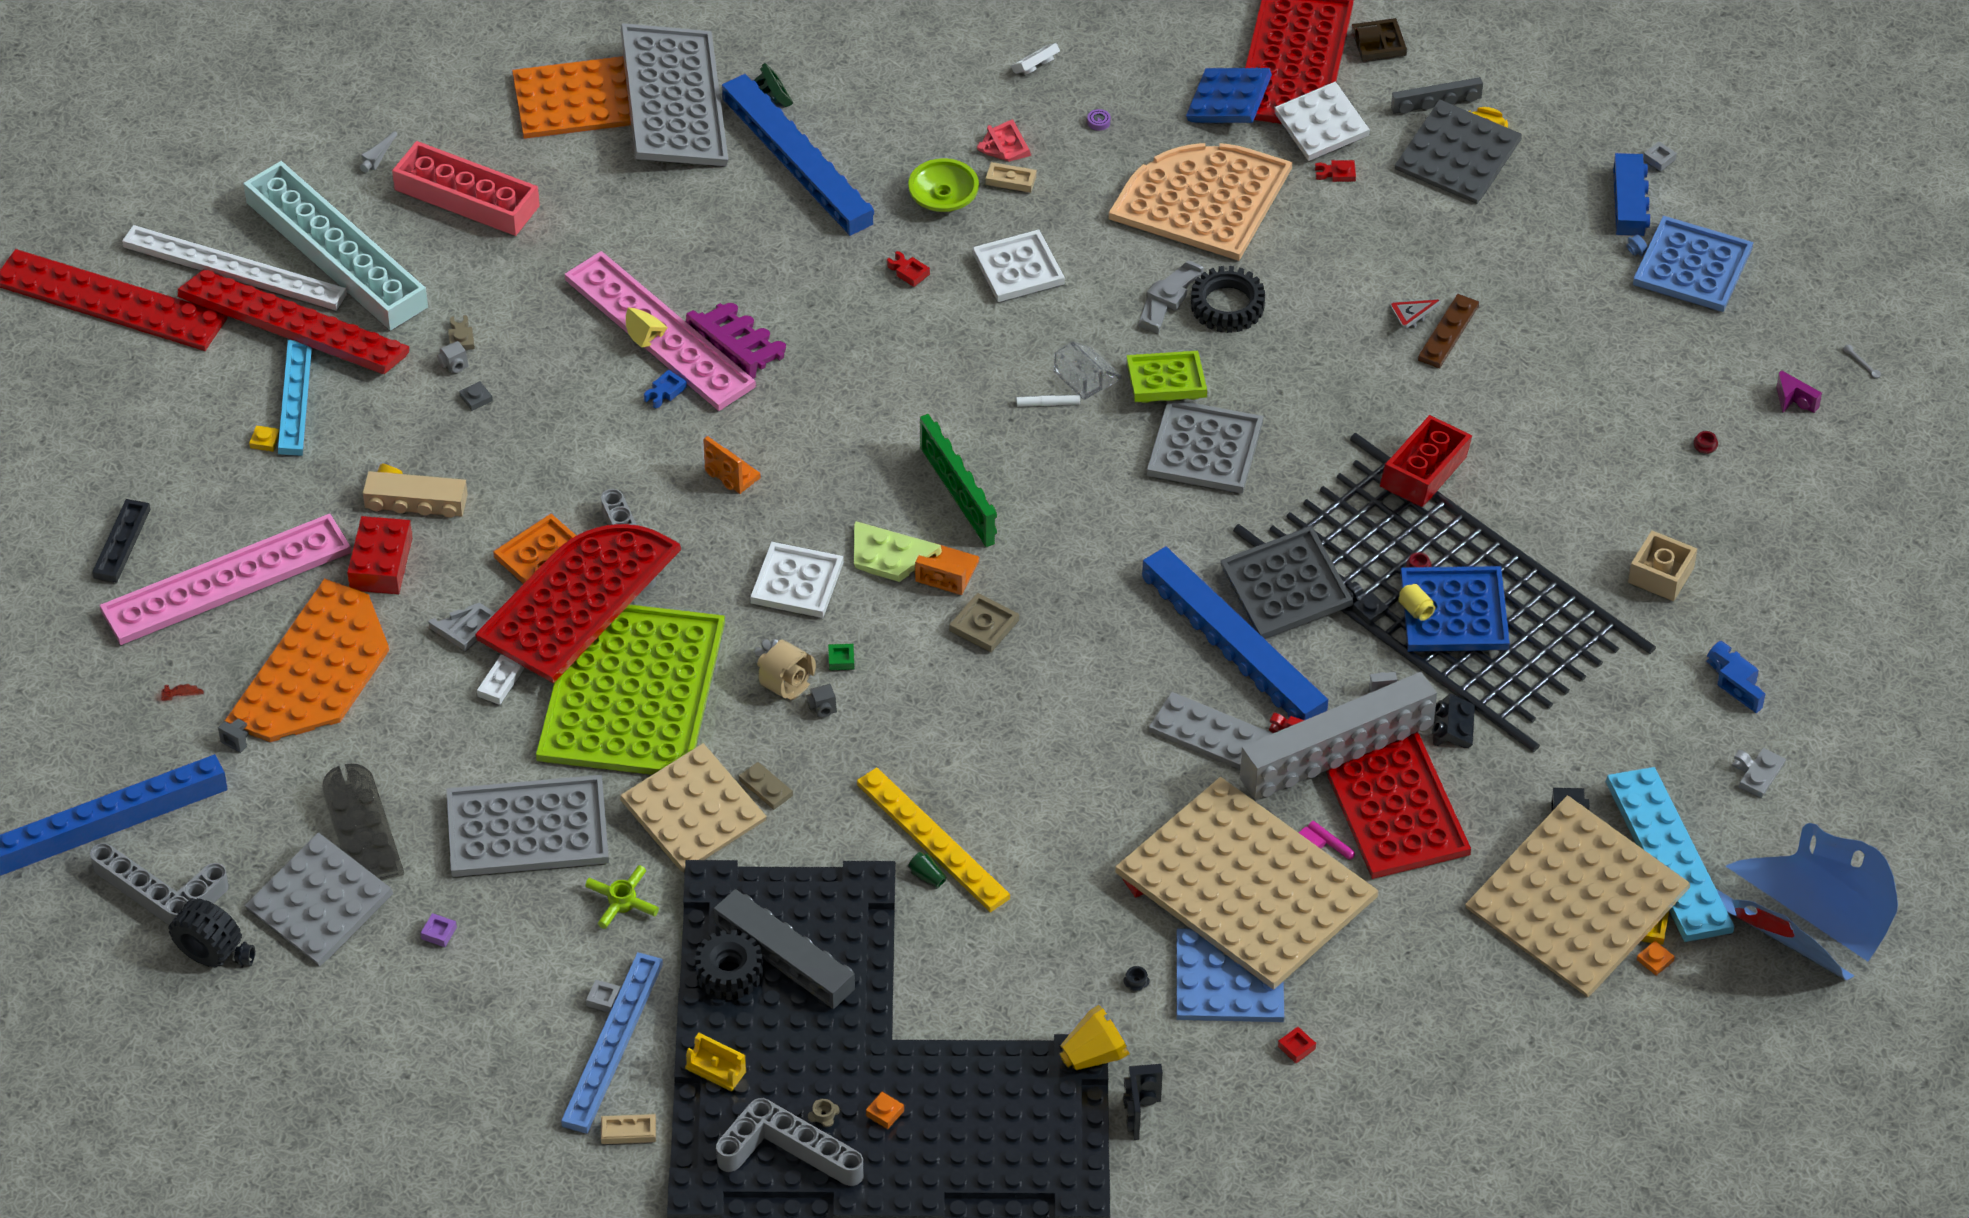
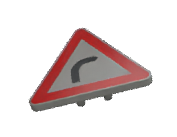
[1390,299,1441,329]

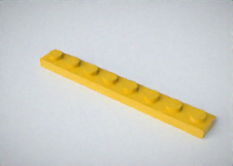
[857,767,1010,912]

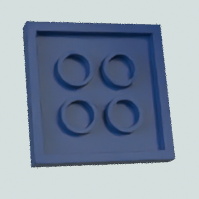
[1186,68,1272,123]

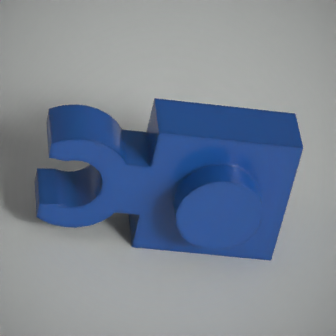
[644,370,687,409]

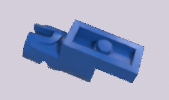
[1706,641,1765,713]

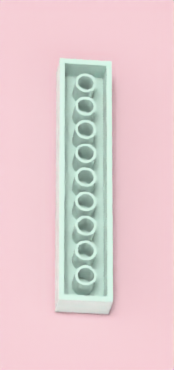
[244,161,428,331]

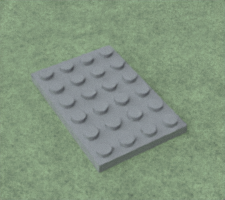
[446,775,609,877]

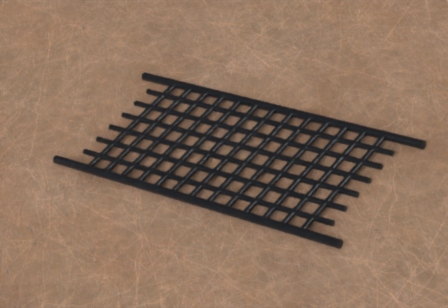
[1233,433,1656,752]

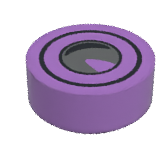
[1087,109,1111,131]

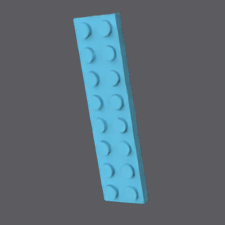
[1605,767,1735,942]

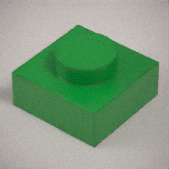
[828,644,855,670]

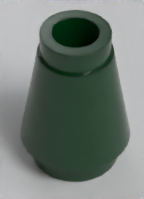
[908,851,947,889]

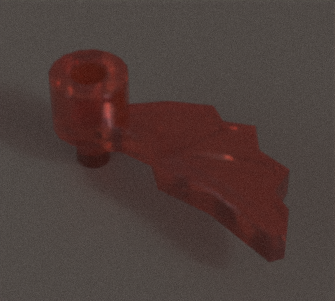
[161,684,204,701]

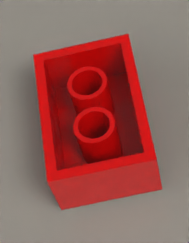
[347,516,413,595]

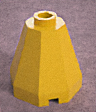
[1059,1005,1130,1070]

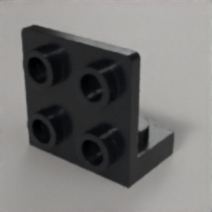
[1123,1064,1163,1140]

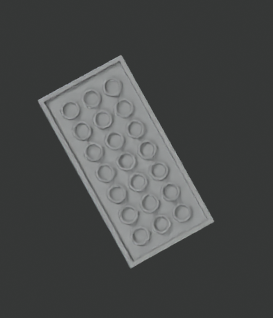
[620,23,728,166]

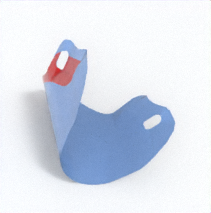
[1716,823,1898,980]

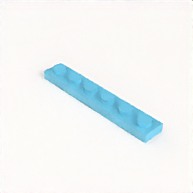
[278,340,312,456]

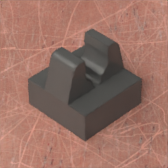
[218,719,249,753]

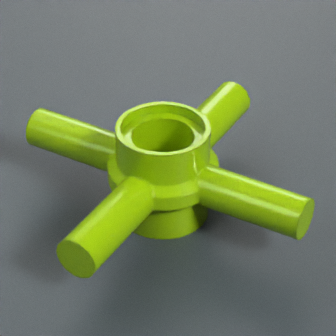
[585,865,659,929]

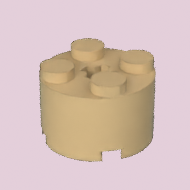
[757,639,816,700]

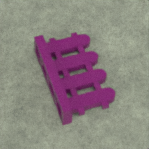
[685,303,786,379]

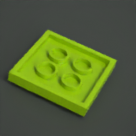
[1126,351,1207,403]

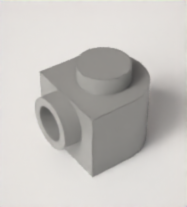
[437,341,469,374]

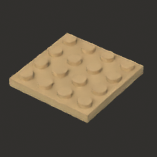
[620,743,767,873]

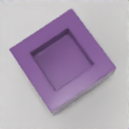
[421,913,457,947]

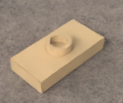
[601,1114,656,1144]

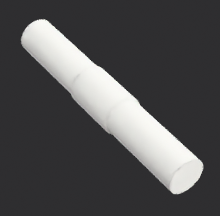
[1016,395,1080,407]

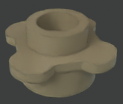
[808,1099,840,1127]

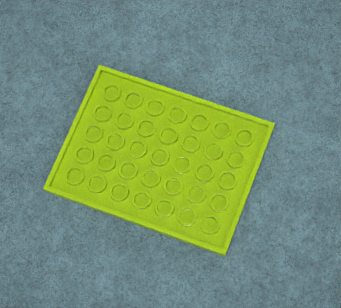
[536,605,725,775]

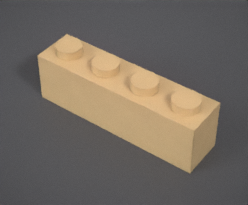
[363,471,468,518]

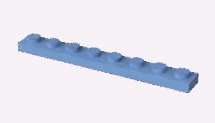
[561,952,663,1134]

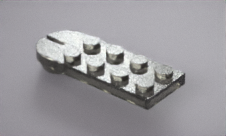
[322,763,404,881]

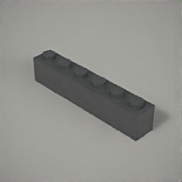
[714,889,855,1009]

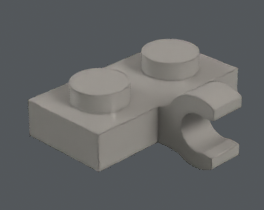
[1732,748,1786,798]

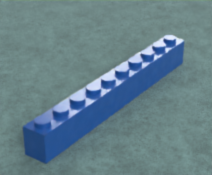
[722,74,874,236]
[1142,546,1329,720]
[0,754,228,876]

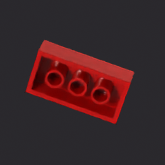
[1380,415,1472,507]

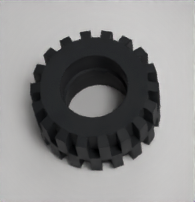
[168,898,242,968]

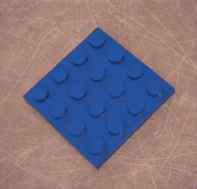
[1400,566,1510,651]

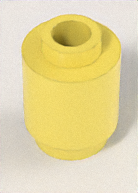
[1399,584,1435,621]

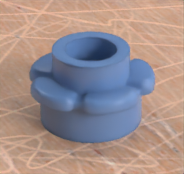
[1626,235,1648,257]

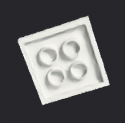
[1275,82,1370,161]
[973,230,1065,302]
[750,542,844,618]

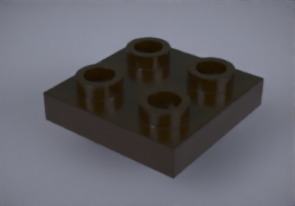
[1351,18,1407,62]

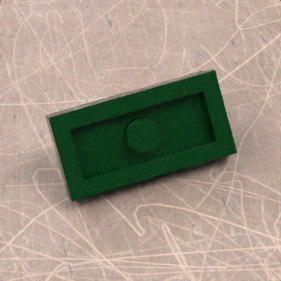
[754,63,793,107]

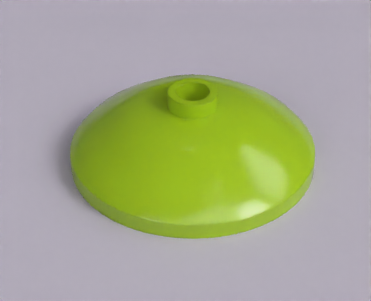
[908,158,979,212]

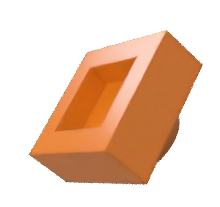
[1636,941,1675,976]
[866,1092,904,1129]

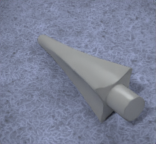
[360,131,397,173]

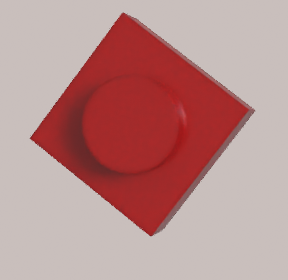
[1278,1027,1316,1063]

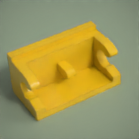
[685,1033,746,1092]

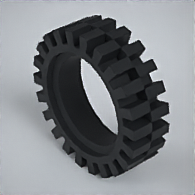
[1191,266,1265,333]

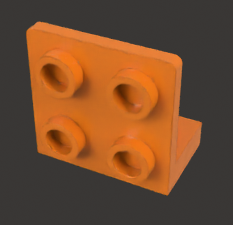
[703,436,761,494]
[915,543,979,595]

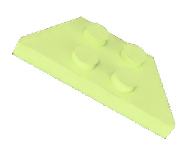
[854,521,942,582]

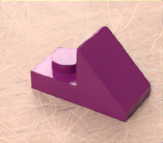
[1776,370,1822,413]

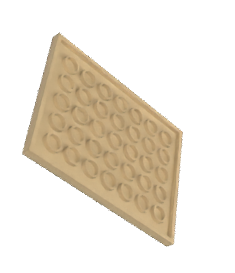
[1115,777,1378,990]

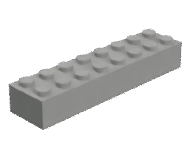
[1240,672,1437,800]

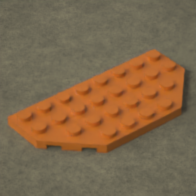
[225,578,389,742]

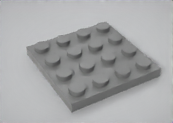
[1147,400,1263,494]
[245,832,394,966]

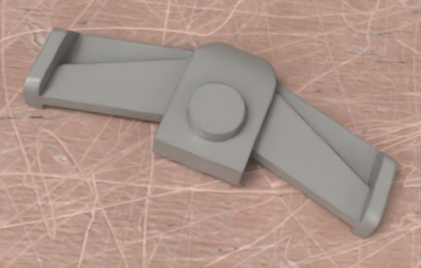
[1138,261,1204,334]

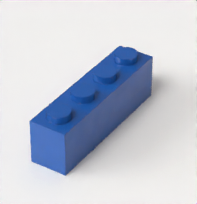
[1613,153,1650,236]

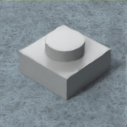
[1643,142,1677,171]
[1369,672,1397,693]
[586,980,621,1013]

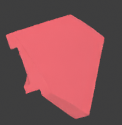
[977,119,1031,162]

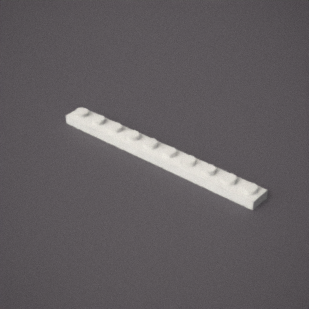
[122,225,347,311]

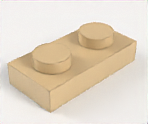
[986,162,1037,193]

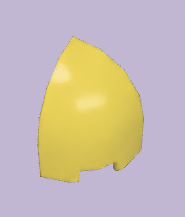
[625,307,668,347]

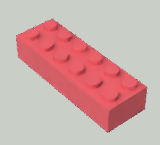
[392,141,540,236]

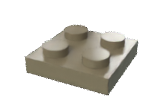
[949,593,1019,653]

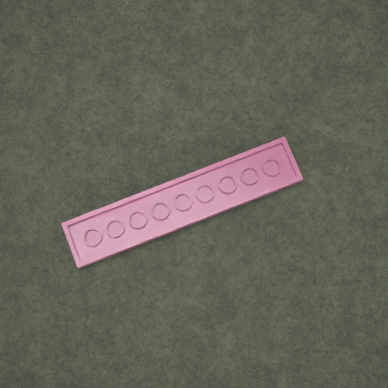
[565,251,756,411]
[100,514,351,645]

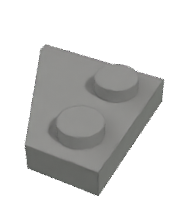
[428,603,495,651]

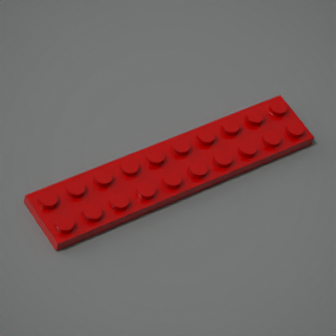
[0,249,227,351]
[177,269,409,375]

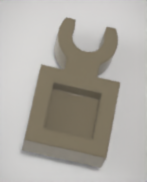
[448,315,475,350]

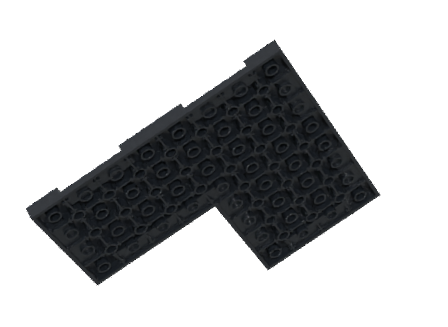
[667,860,1110,1218]

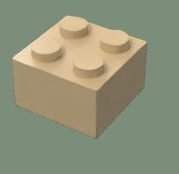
[1628,531,1697,601]

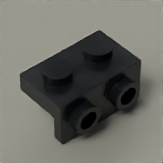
[1432,693,1475,749]

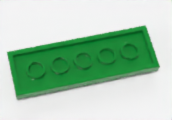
[920,414,997,547]

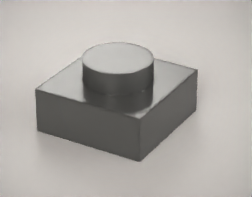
[459,381,493,411]

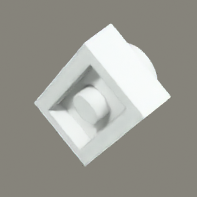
[1011,43,1060,75]
[477,655,524,705]

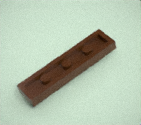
[1418,294,1479,369]

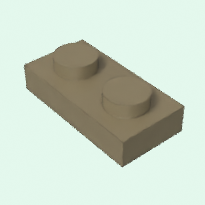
[739,762,793,810]

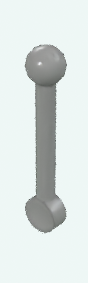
[1843,345,1881,379]

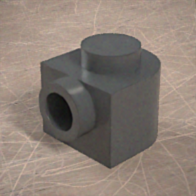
[806,684,837,717]

